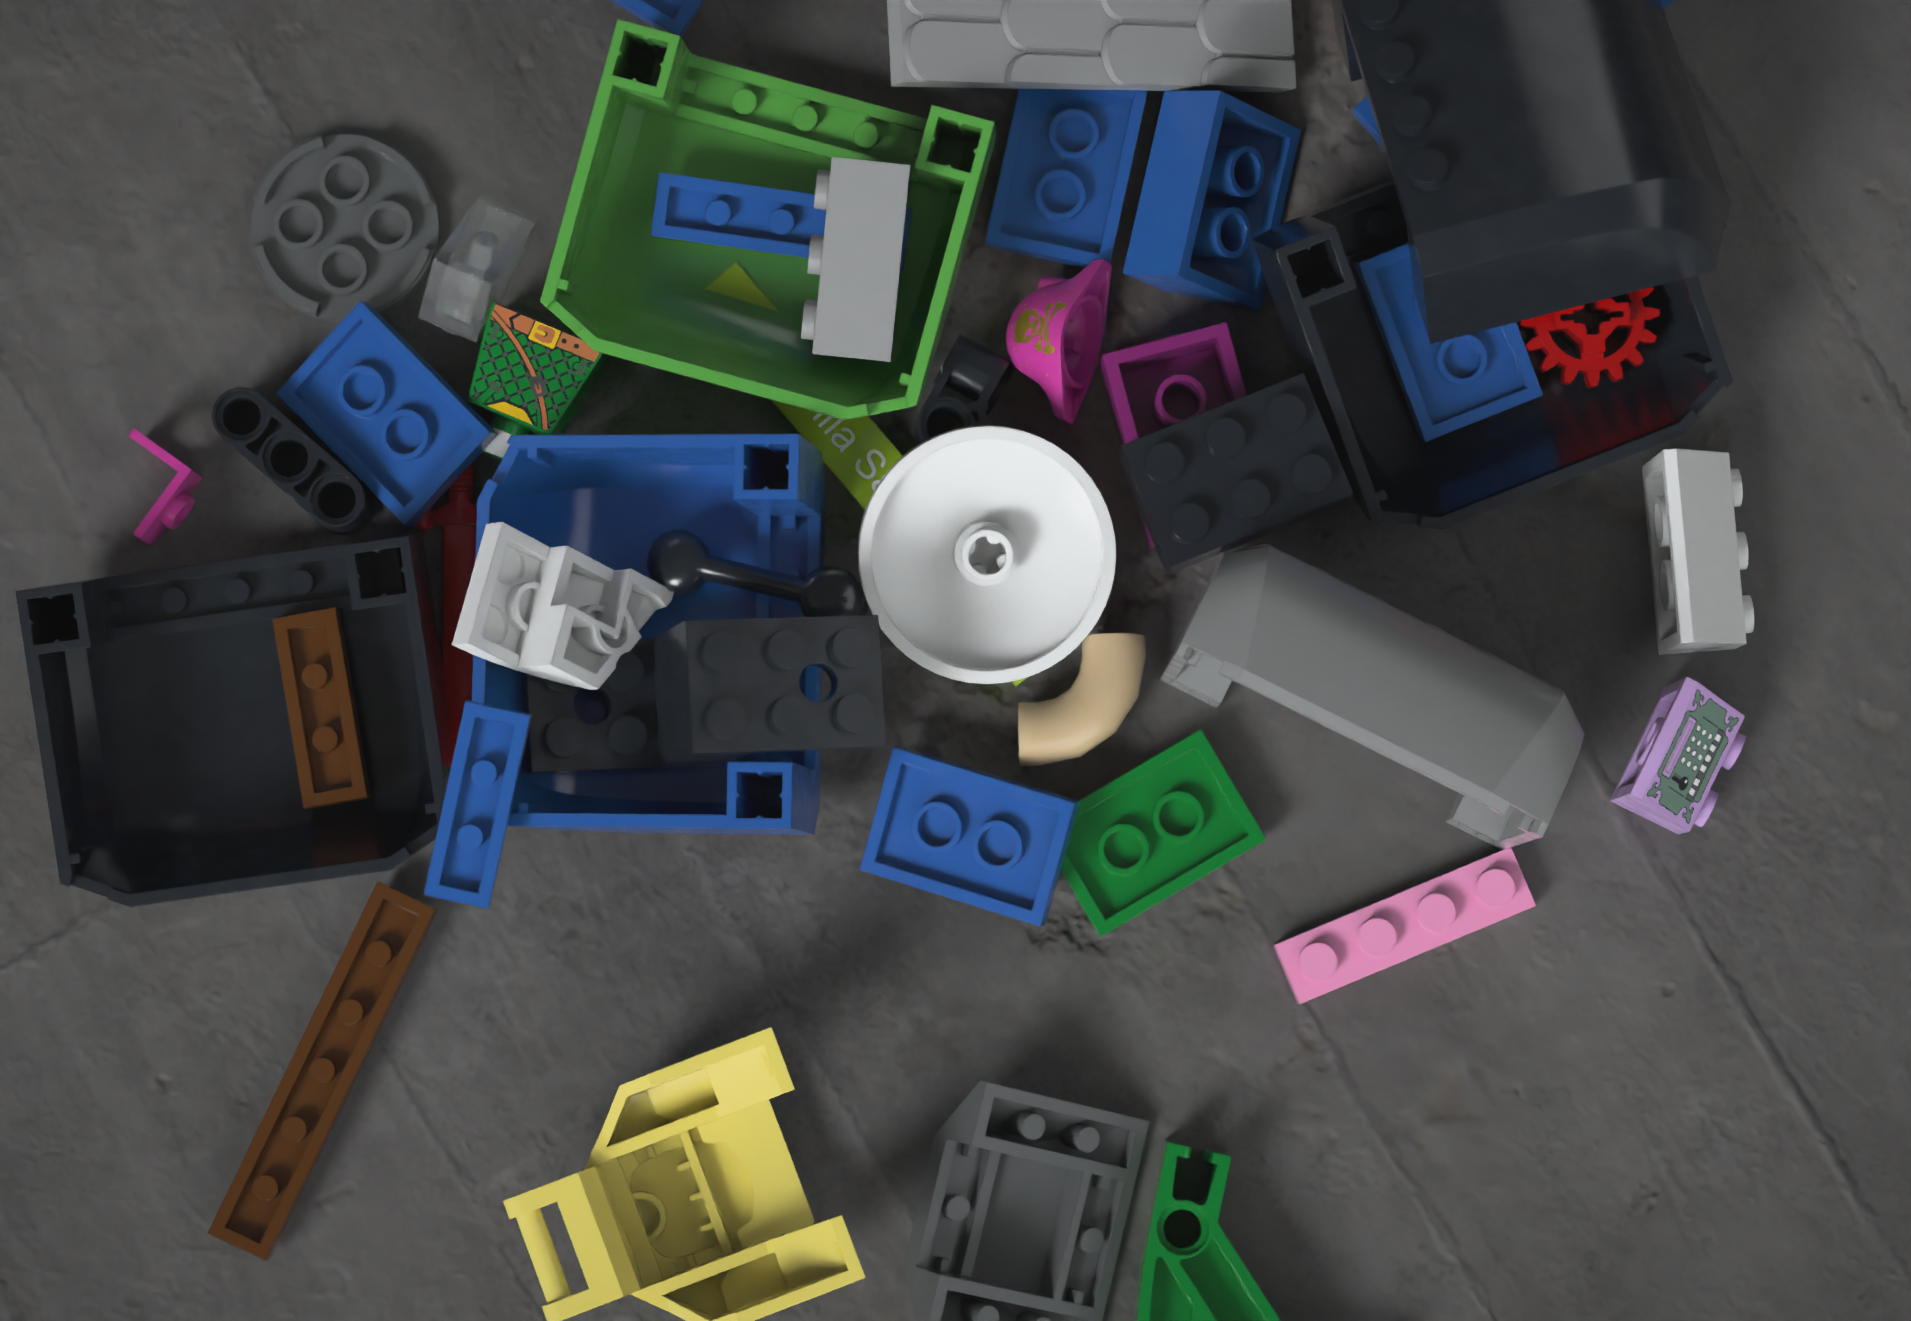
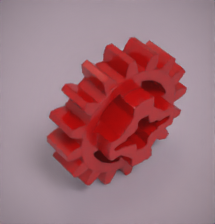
[1517,287,1660,388]

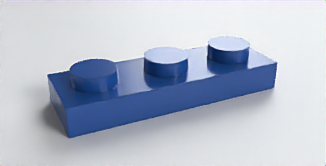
[424,700,532,909]

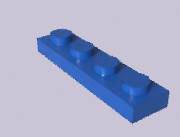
[650,172,912,271]

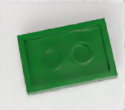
[1061,729,1266,938]

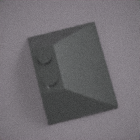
[904,1080,1150,1321]

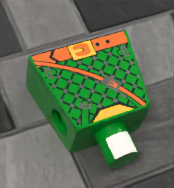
[468,302,610,461]

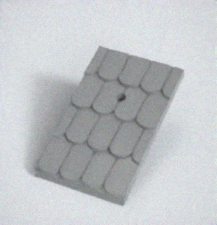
[887,0,1297,93]

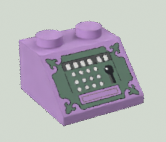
[1610,677,1746,835]

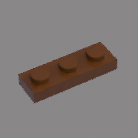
[272,607,371,810]

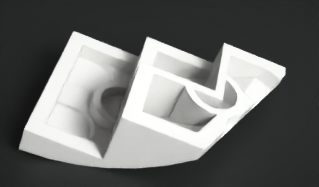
[452,522,674,690]

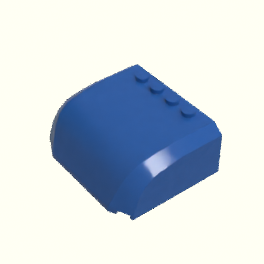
[472,434,826,835]

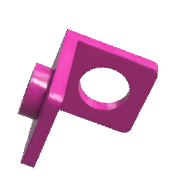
[128,428,203,546]

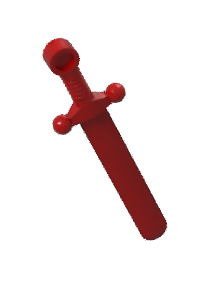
[414,462,477,756]

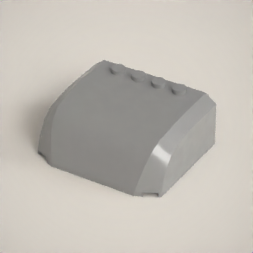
[1160,544,1585,850]

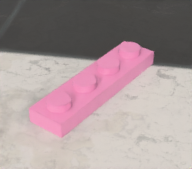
[1273,848,1536,1004]

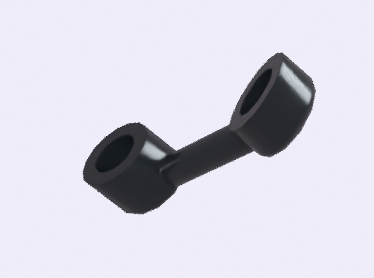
[647,529,868,617]

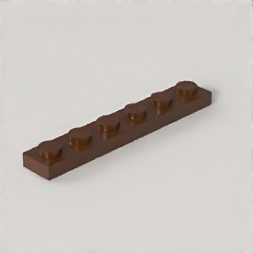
[208,881,438,1261]

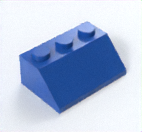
[1122,91,1301,312]

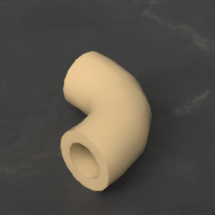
[1018,633,1146,766]

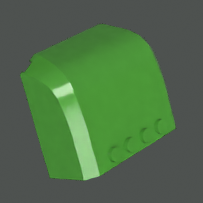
[540,19,996,420]

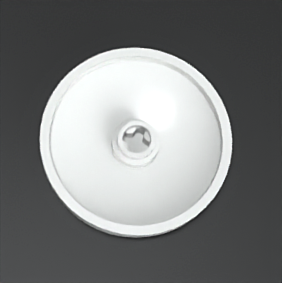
[857,425,1116,684]

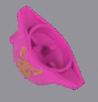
[1006,259,1112,425]

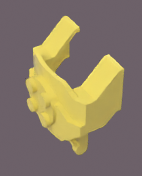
[503,1027,866,1321]

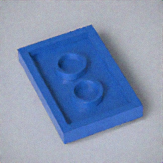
[985,89,1148,268]
[1354,241,1543,442]
[276,301,498,526]
[860,746,1080,927]

